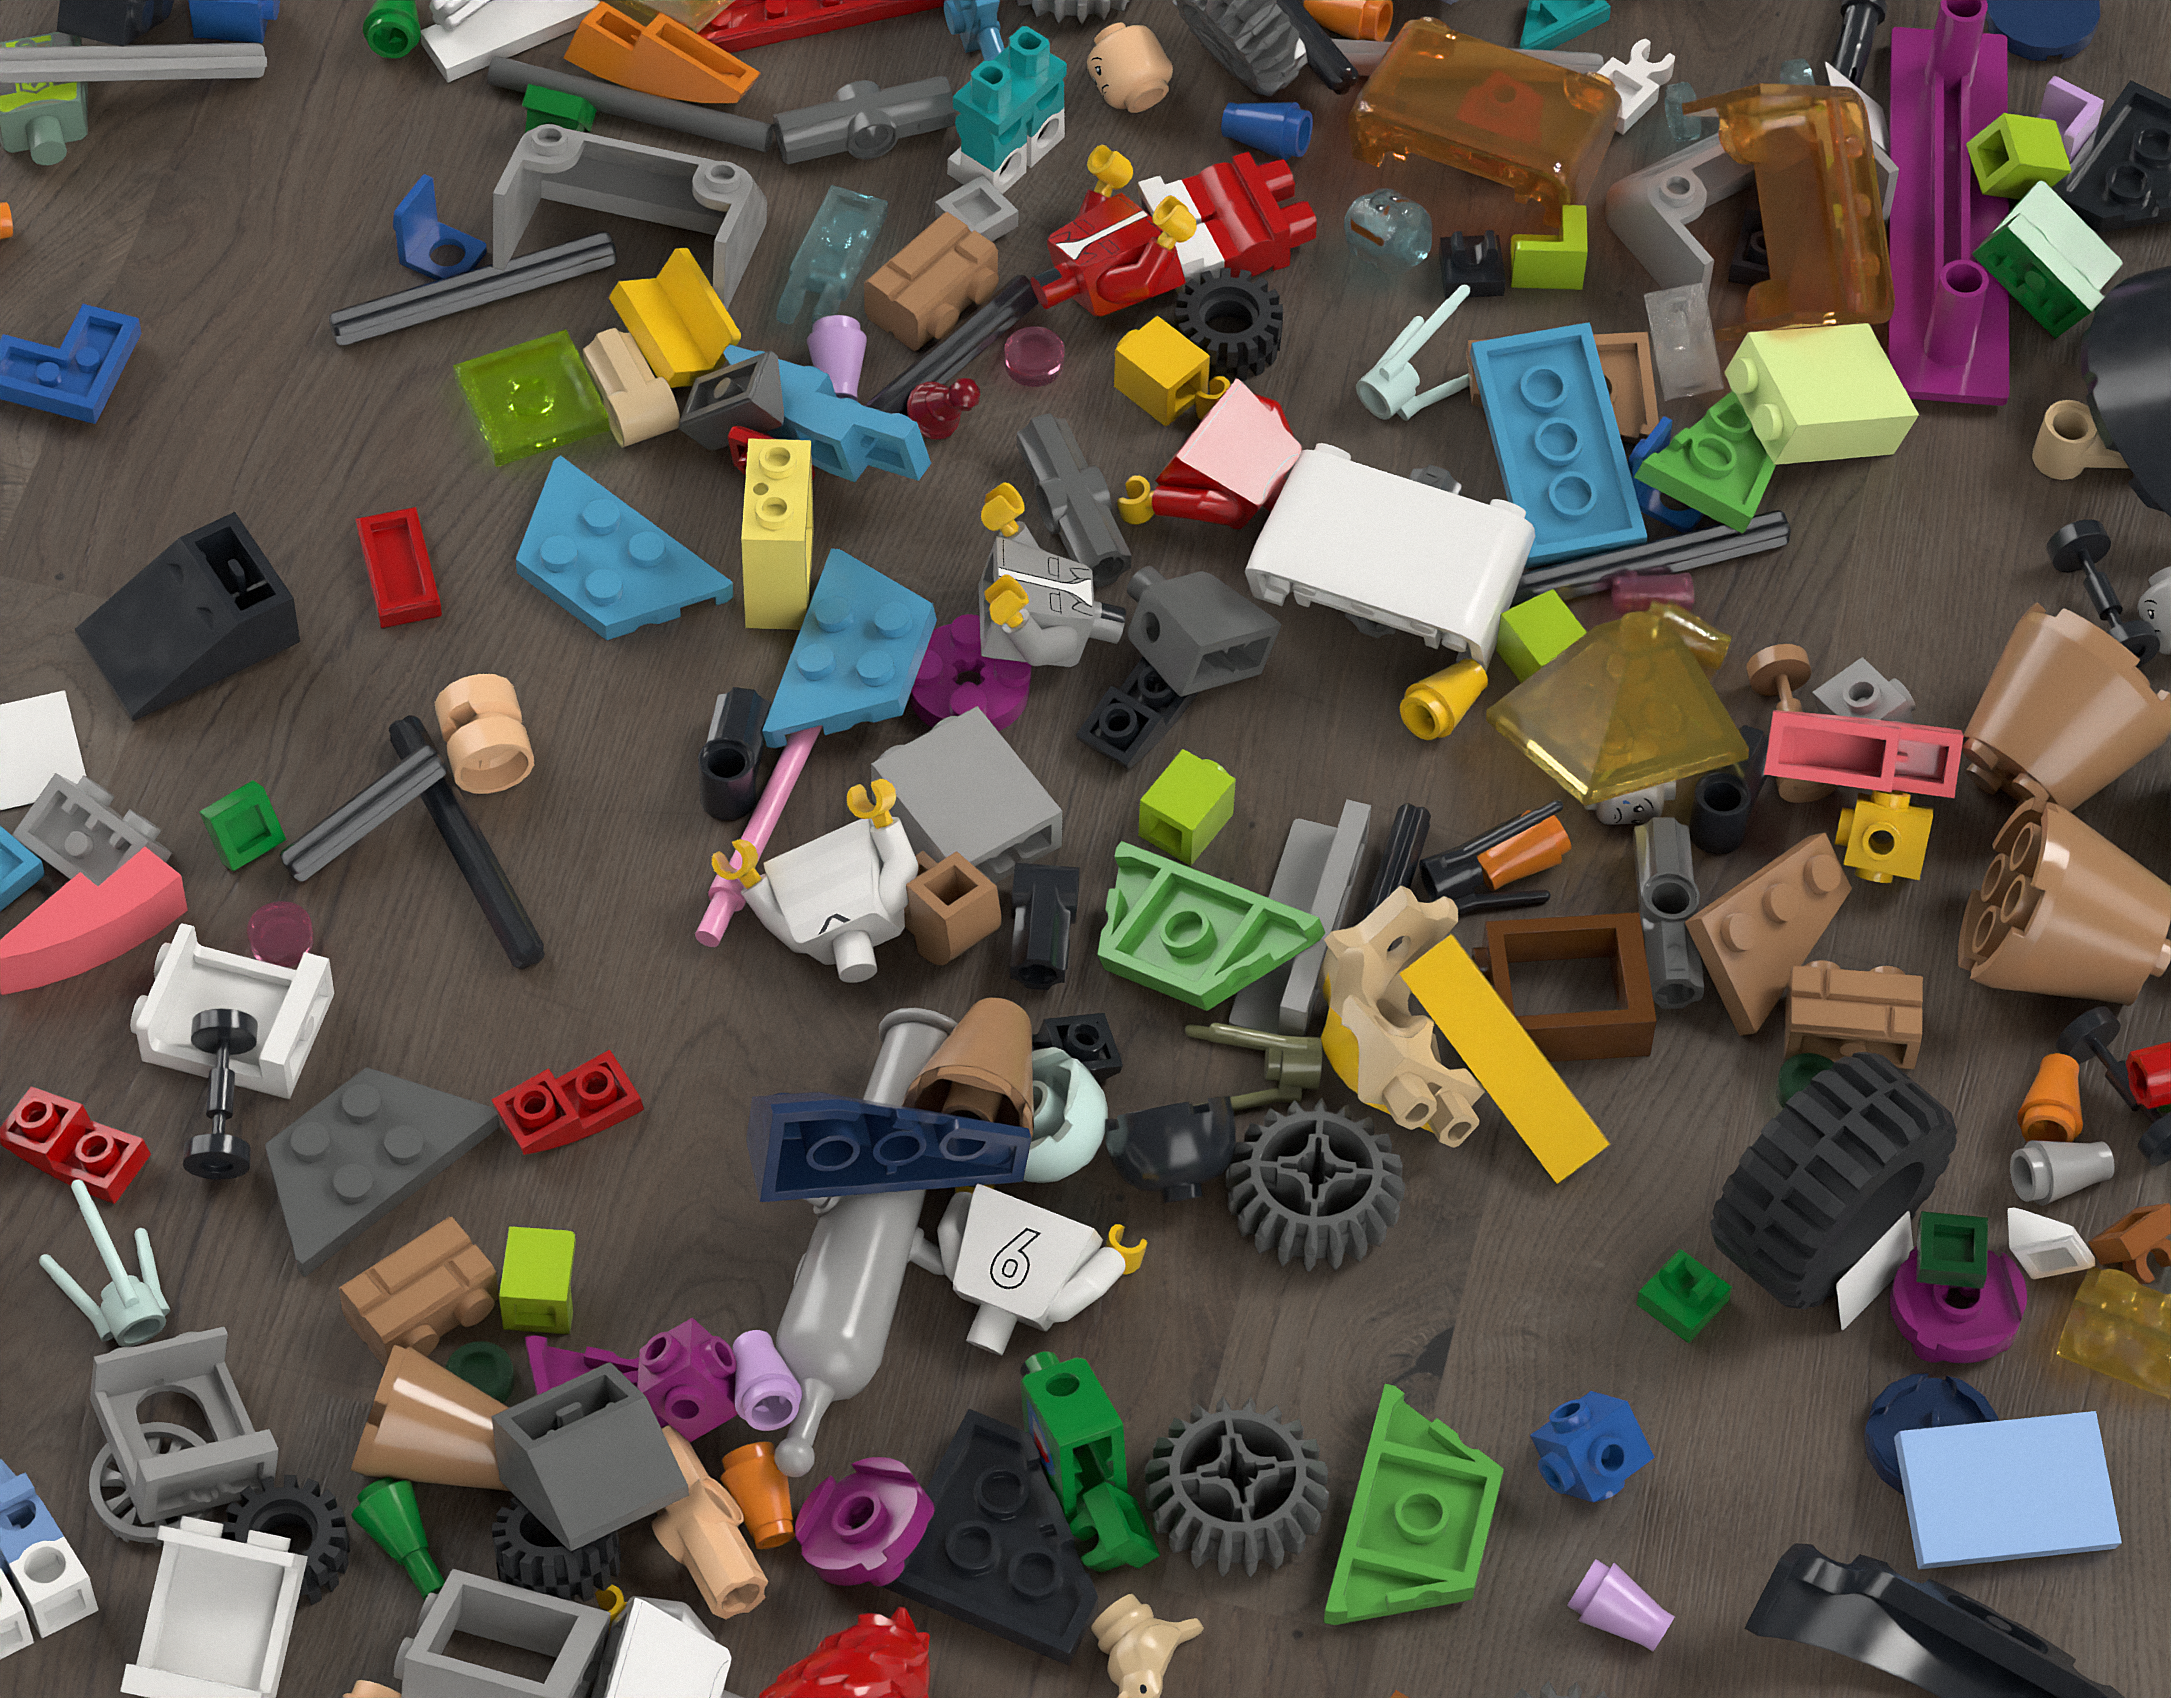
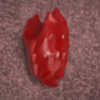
[759,1607,930,1698]

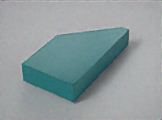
[1519,0,1611,51]

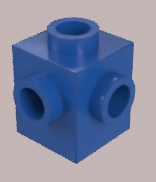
[1530,1391,1655,1503]

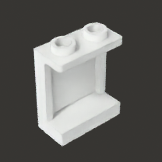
[130,923,334,1099]
[120,1516,308,1698]

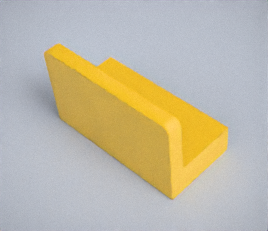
[608,248,741,388]

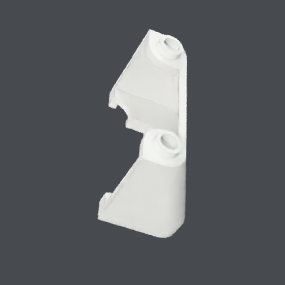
[1245,443,1535,672]

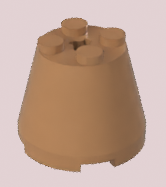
[1962,602,2171,812]
[1958,797,2171,1006]

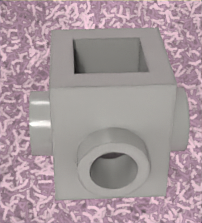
[1812,657,1916,724]

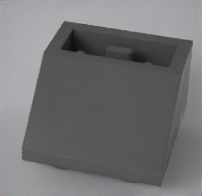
[491,1362,689,1552]

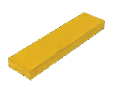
[1399,934,1611,1184]

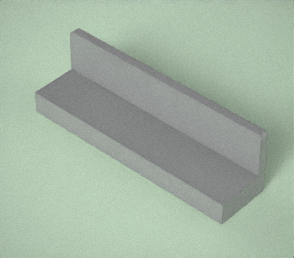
[1229,799,1371,1037]

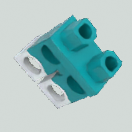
[947,26,1067,194]

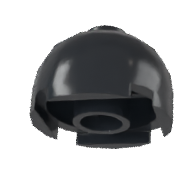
[1104,1096,1236,1203]

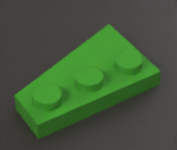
[1634,391,1776,534]

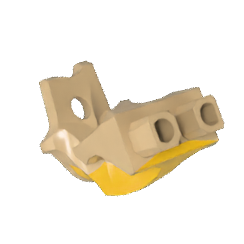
[1317,885,1485,1148]

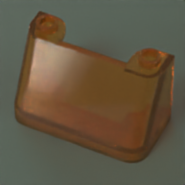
[1348,16,1622,229]

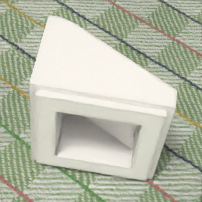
[2008,1207,2095,1279]

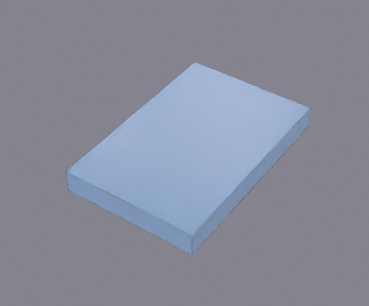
[1894,1411,2122,1570]

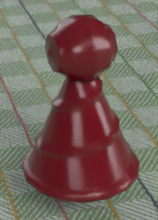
[907,378,981,440]

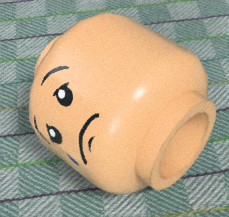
[1087,22,1173,113]

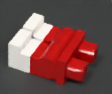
[1138,151,1317,294]

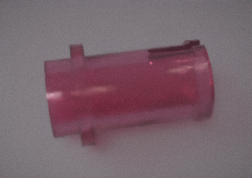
[1612,570,1694,620]

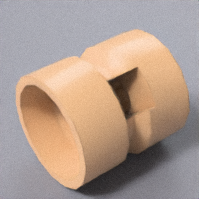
[435,674,534,794]

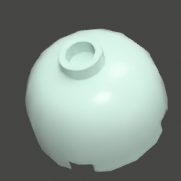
[1024,1047,1108,1183]

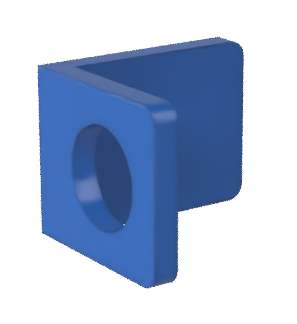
[393,174,487,280]
[1628,416,1704,533]

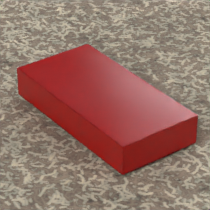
[355,507,442,628]

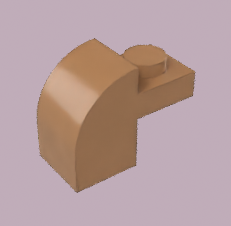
[904,851,1001,965]

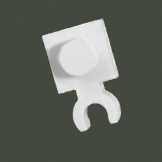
[1576,38,1675,135]

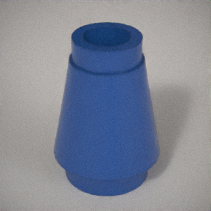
[1221,102,1313,161]

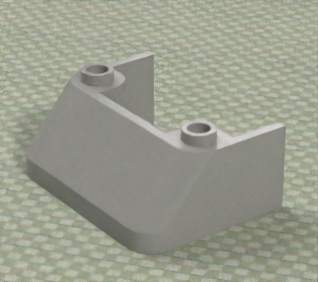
[1604,99,1899,326]
[493,124,767,310]

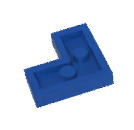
[0,304,142,424]

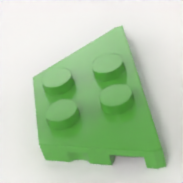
[1097,841,1325,1011]
[1324,1384,1504,1625]

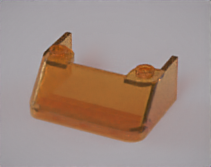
[1682,83,1895,342]

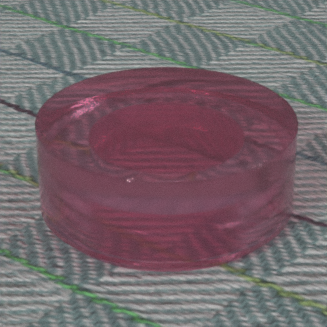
[1004,327,1065,387]
[247,901,314,967]

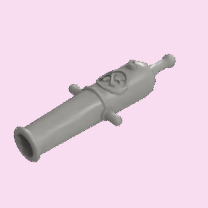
[774,1008,958,1478]

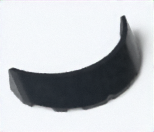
[2081,265,2171,517]
[1744,1543,2125,1698]

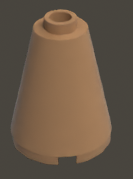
[902,998,1034,1138]
[351,1343,510,1491]

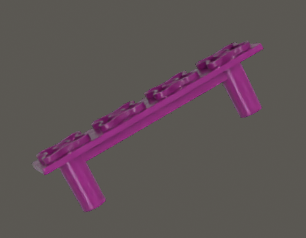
[1887,0,2009,406]

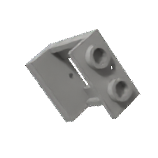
[90,1327,279,1524]

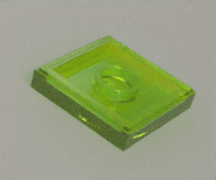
[453,329,610,467]

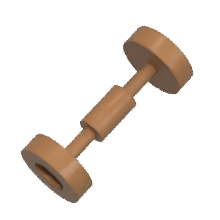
[1746,644,1839,803]

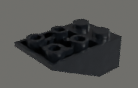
[75,512,300,721]

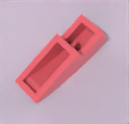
[1764,710,1964,798]
[0,847,188,995]

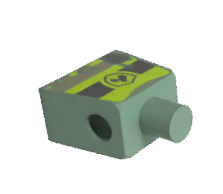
[0,32,88,165]

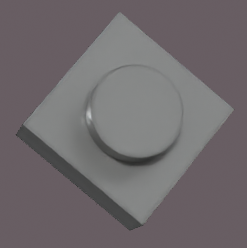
[935,174,1019,242]

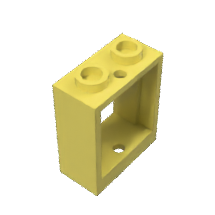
[741,439,814,630]

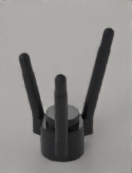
[1419,800,1563,916]

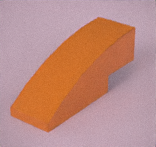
[563,1,761,103]

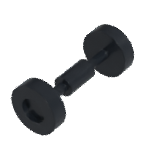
[2046,519,2160,668]
[2056,1006,2171,1166]
[183,1008,258,1179]

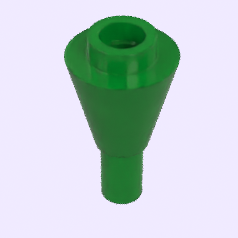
[351,1477,445,1601]

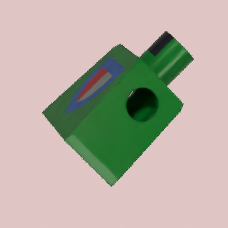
[1020,1352,1128,1524]

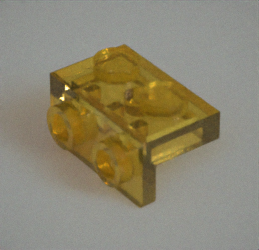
[2056,1266,2171,1400]

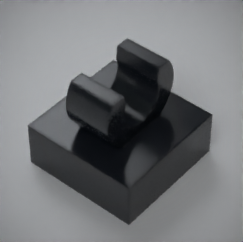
[1439,230,1506,299]

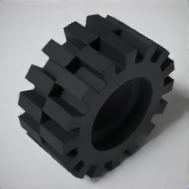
[1174,268,1283,381]
[221,1474,350,1610]
[492,1497,621,1602]

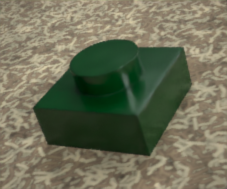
[1916,1211,1988,1289]

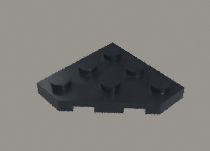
[2052,80,2171,233]
[881,1408,1098,1666]

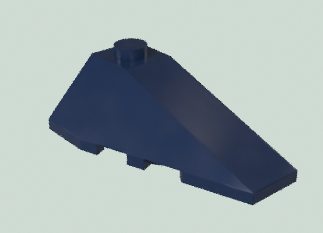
[746,1092,1032,1202]

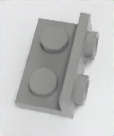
[12,773,172,886]

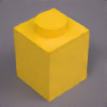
[1114,315,1210,427]

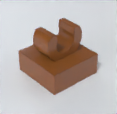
[2088,1203,2171,1285]

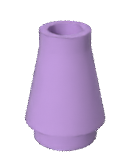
[807,315,867,402]
[733,1330,802,1431]
[1567,1559,1675,1652]

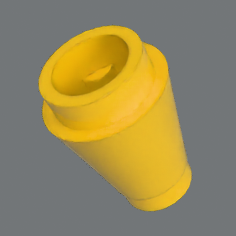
[1400,658,1488,740]

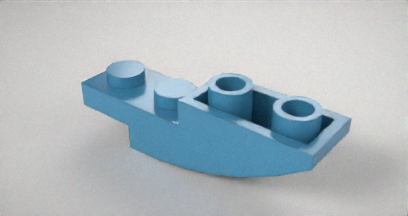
[723,344,931,482]

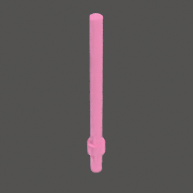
[695,725,822,947]

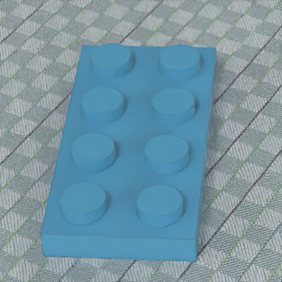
[1470,322,1647,569]

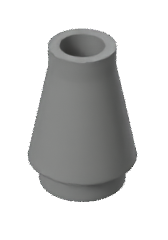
[2010,1140,2114,1206]

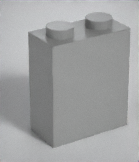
[871,706,1062,884]

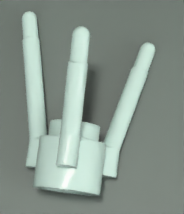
[1356,284,1470,421]
[39,1179,170,1347]

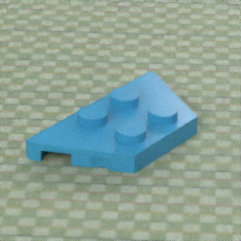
[516,455,733,640]
[762,548,937,748]

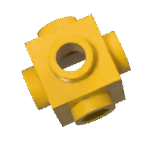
[1835,790,1934,883]

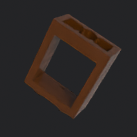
[1471,912,1657,1062]

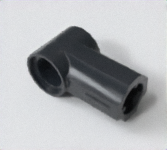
[698,687,772,820]
[1689,725,1769,855]
[1010,863,1080,990]

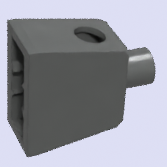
[1127,566,1282,697]

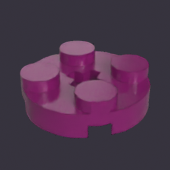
[909,614,1032,731]
[1890,1245,2027,1363]
[795,1457,935,1586]

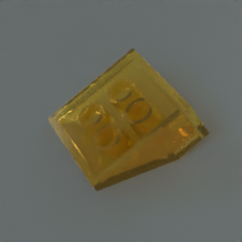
[1486,611,1749,806]

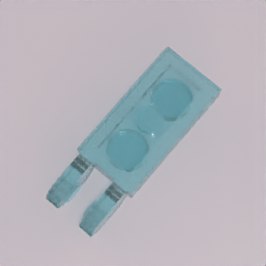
[776,185,888,328]

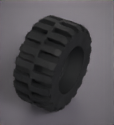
[1710,1052,1957,1309]

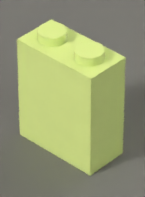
[1724,323,1919,465]

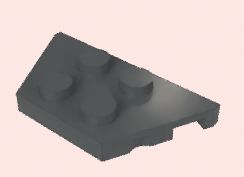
[265,1067,500,1277]

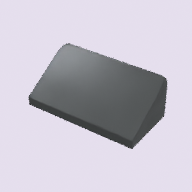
[678,351,784,450]

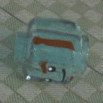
[1344,188,1433,275]

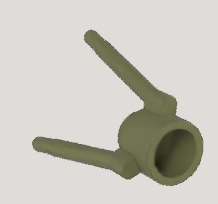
[1185,1023,1322,1111]

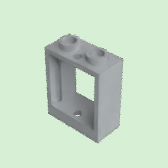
[394,1569,611,1698]

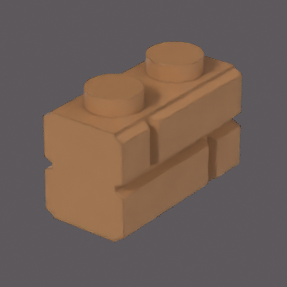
[864,211,999,351]
[1784,960,1923,1069]
[339,1216,499,1368]

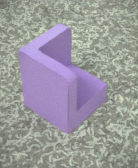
[2036,76,2104,164]

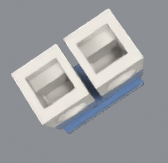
[0,1459,98,1659]

